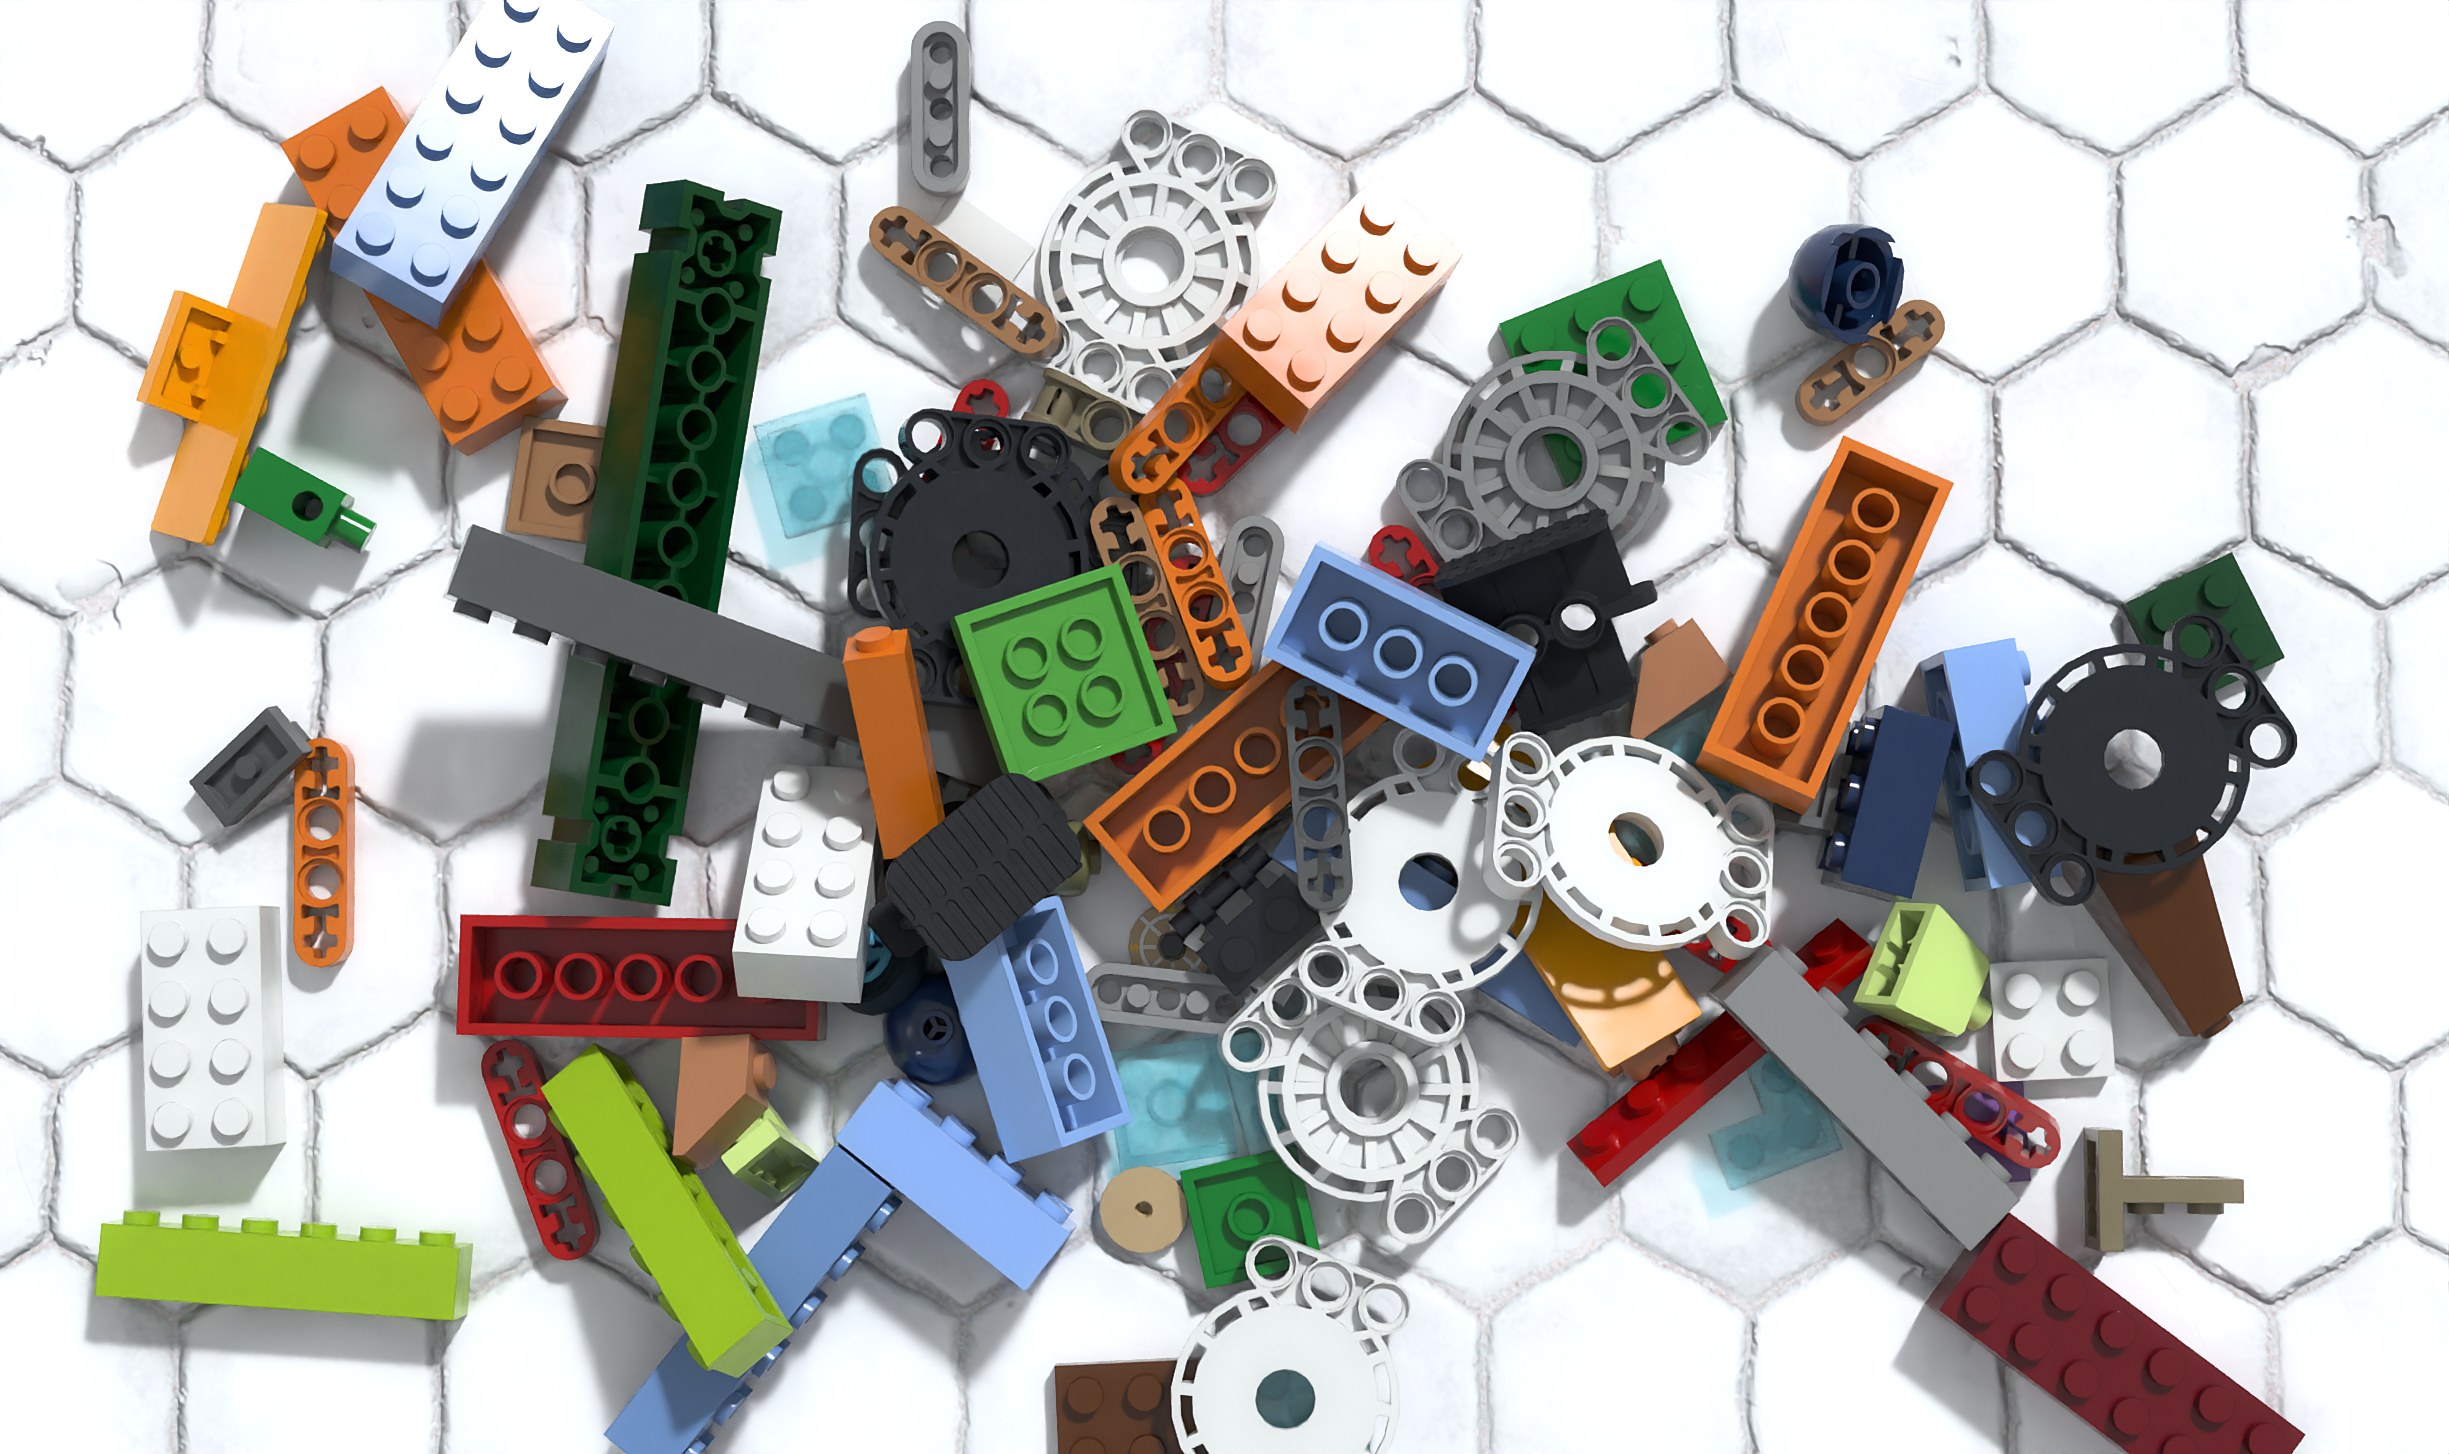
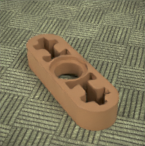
[1795,299,1945,426]

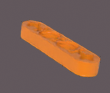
[1108,337,1248,495]
[1138,476,1254,691]
[293,737,355,968]

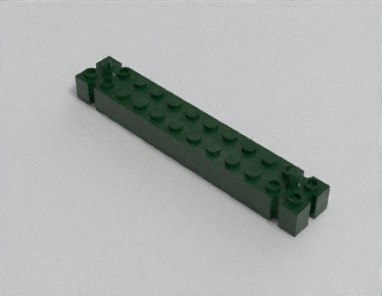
[530,179,783,907]

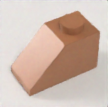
[1623,618,1734,740]
[672,1034,777,1170]

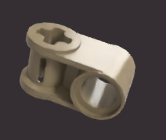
[1021,367,1136,461]

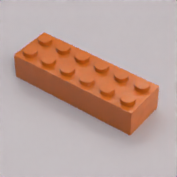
[280,86,569,456]
[1694,435,1954,815]
[1082,660,1390,914]

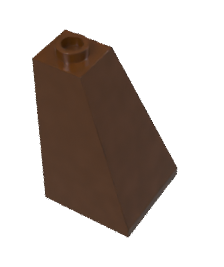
[2061,832,2244,1039]

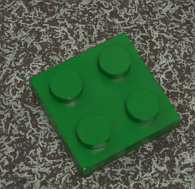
[1180,1144,1320,1289]

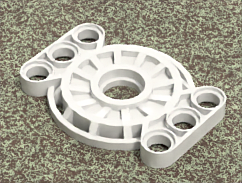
[1022,107,1278,418]
[1298,728,1543,1047]
[1482,731,1775,960]
[1217,934,1522,1244]
[1171,1234,1412,1454]

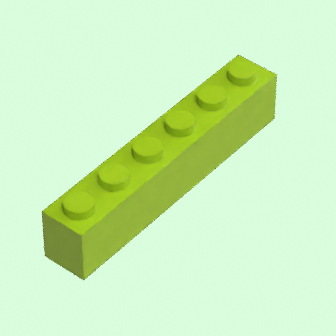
[540,1043,794,1378]
[95,1209,473,1321]

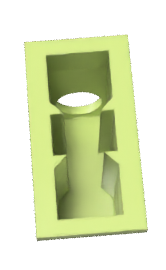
[1853,902,1992,1037]

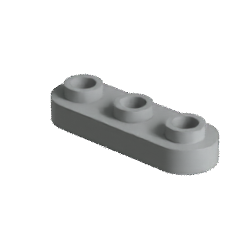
[911,21,971,198]
[1205,515,1284,690]
[1086,962,1255,1035]

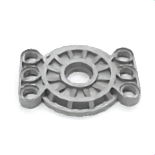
[1396,316,1711,563]

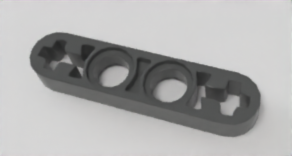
[1285,677,1353,913]

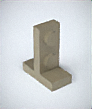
[2084,1127,2244,1251]

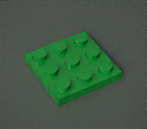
[1497,259,1728,487]

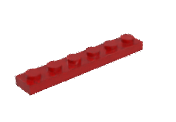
[1566,918,1874,1188]

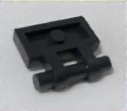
[1168,842,1321,997]

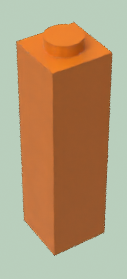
[843,626,945,860]

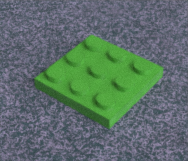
[949,562,1178,782]

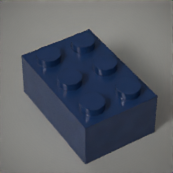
[1816,705,1956,902]

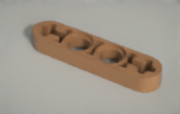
[869,206,1062,361]
[1090,496,1205,717]

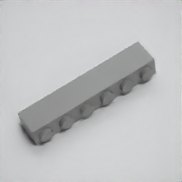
[1708,943,2020,1251]

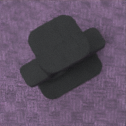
[1433,508,1658,736]
[868,773,1081,961]

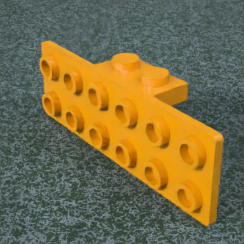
[136,202,328,547]
[1417,722,1701,1071]

